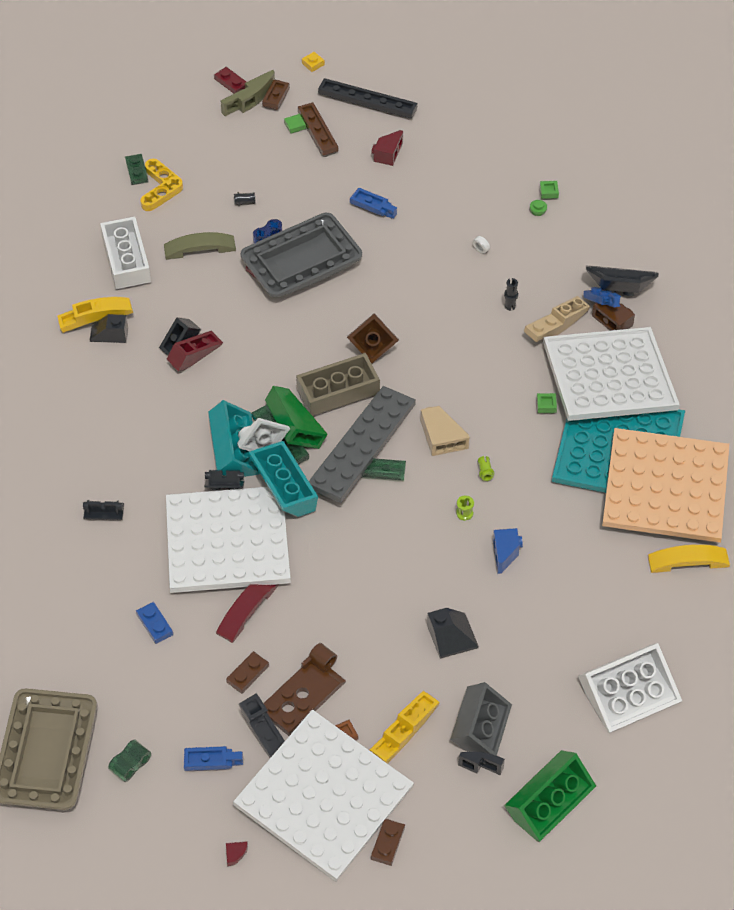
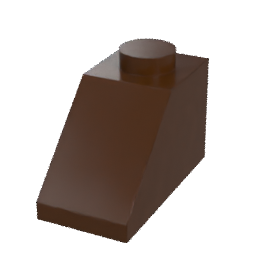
[592,303,635,331]

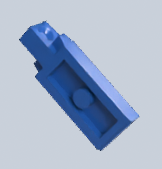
[349,188,397,219]
[583,287,621,307]
[184,746,243,771]

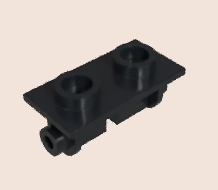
[204,470,245,490]
[83,500,124,520]

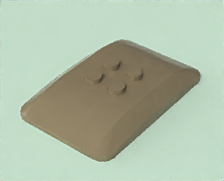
[0,688,97,810]

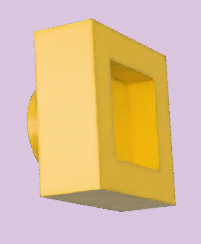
[302,52,325,72]

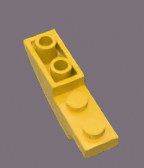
[57,297,133,333]

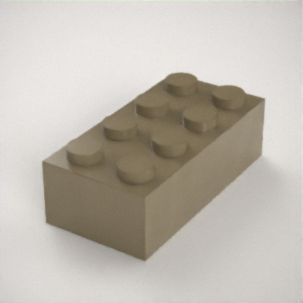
[296,353,380,416]

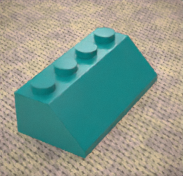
[208,400,260,477]
[248,441,318,517]

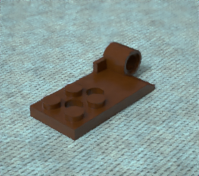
[263,643,346,736]

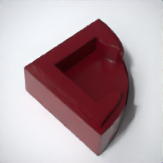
[226,841,248,867]

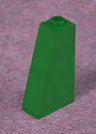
[265,386,328,449]

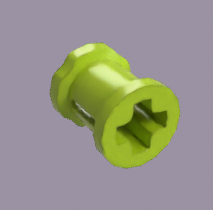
[456,495,474,521]

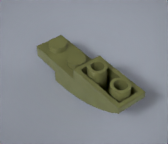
[220,70,275,116]

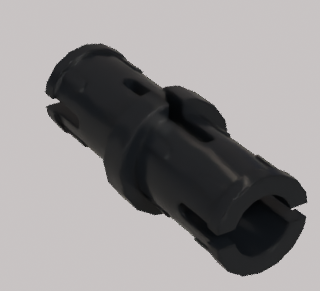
[504,278,519,311]

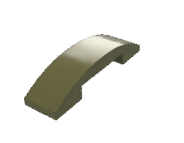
[164,232,236,260]

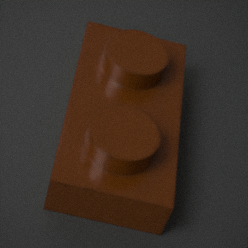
[262,79,290,110]
[226,651,269,694]
[371,818,405,866]

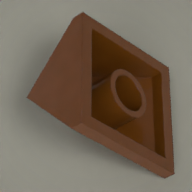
[347,313,399,364]

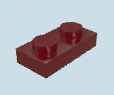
[214,67,247,94]

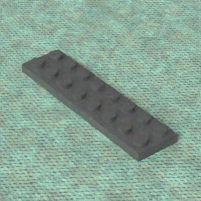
[309,386,416,503]

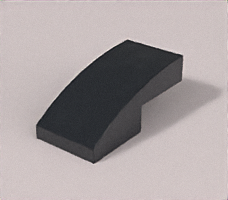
[458,751,505,775]

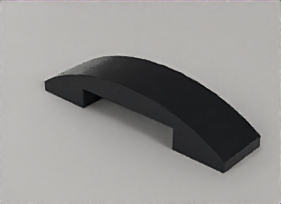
[238,693,285,758]

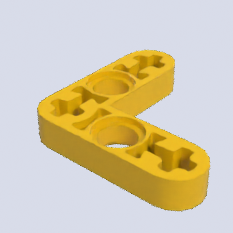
[140,158,183,211]

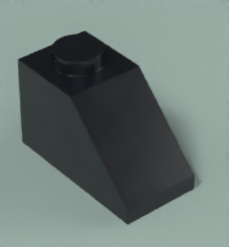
[90,314,128,343]
[159,317,201,355]

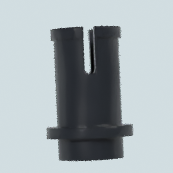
[234,192,256,206]

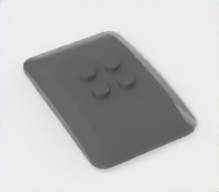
[240,212,362,297]

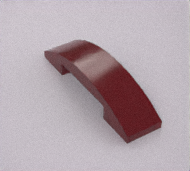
[216,584,279,643]

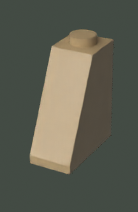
[420,406,470,456]

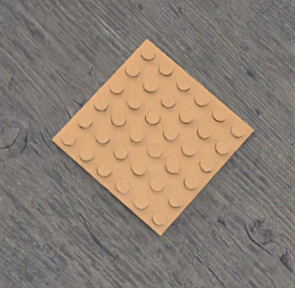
[602,428,729,543]

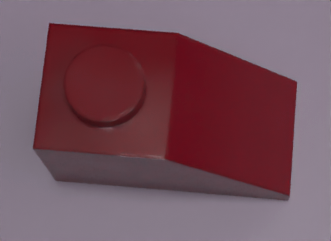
[371,130,403,166]

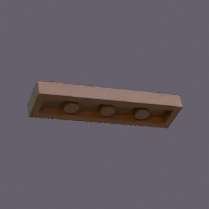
[298,102,339,156]

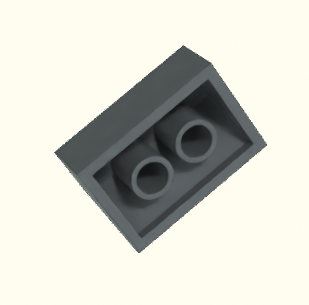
[450,682,512,756]

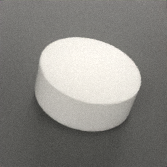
[473,236,490,253]

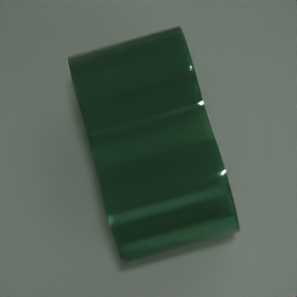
[108,739,152,782]

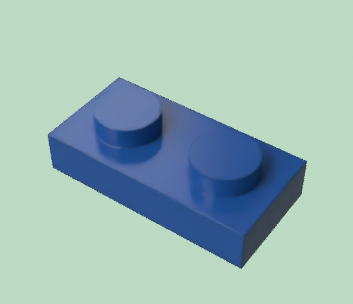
[136,602,173,644]

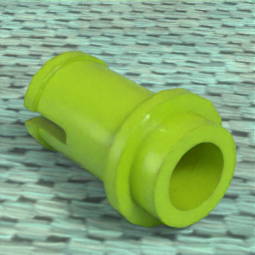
[478,456,494,481]

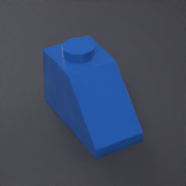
[493,528,523,574]

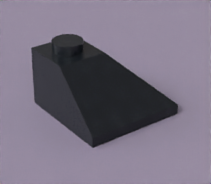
[427,608,479,659]

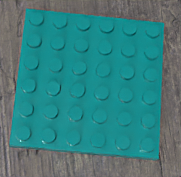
[552,409,685,493]

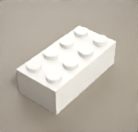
[100,217,151,289]

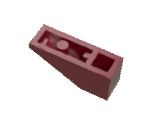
[167,330,223,371]

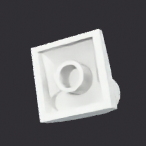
[237,418,290,451]

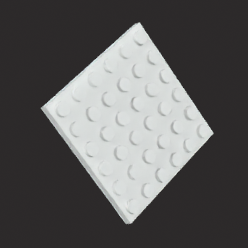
[543,327,680,421]
[166,487,291,593]
[233,710,414,882]

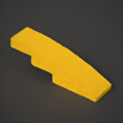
[369,690,440,764]

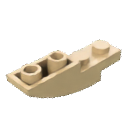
[524,296,590,342]

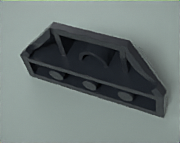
[586,265,659,296]

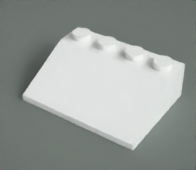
[578,643,682,733]

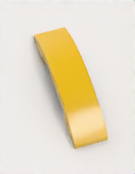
[648,545,730,573]

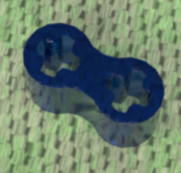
[253,219,283,244]

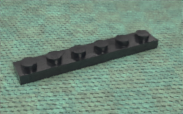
[318,78,418,119]

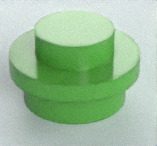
[530,200,547,216]

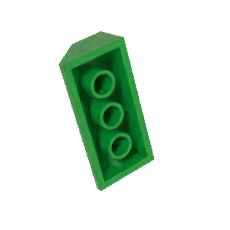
[504,750,596,842]

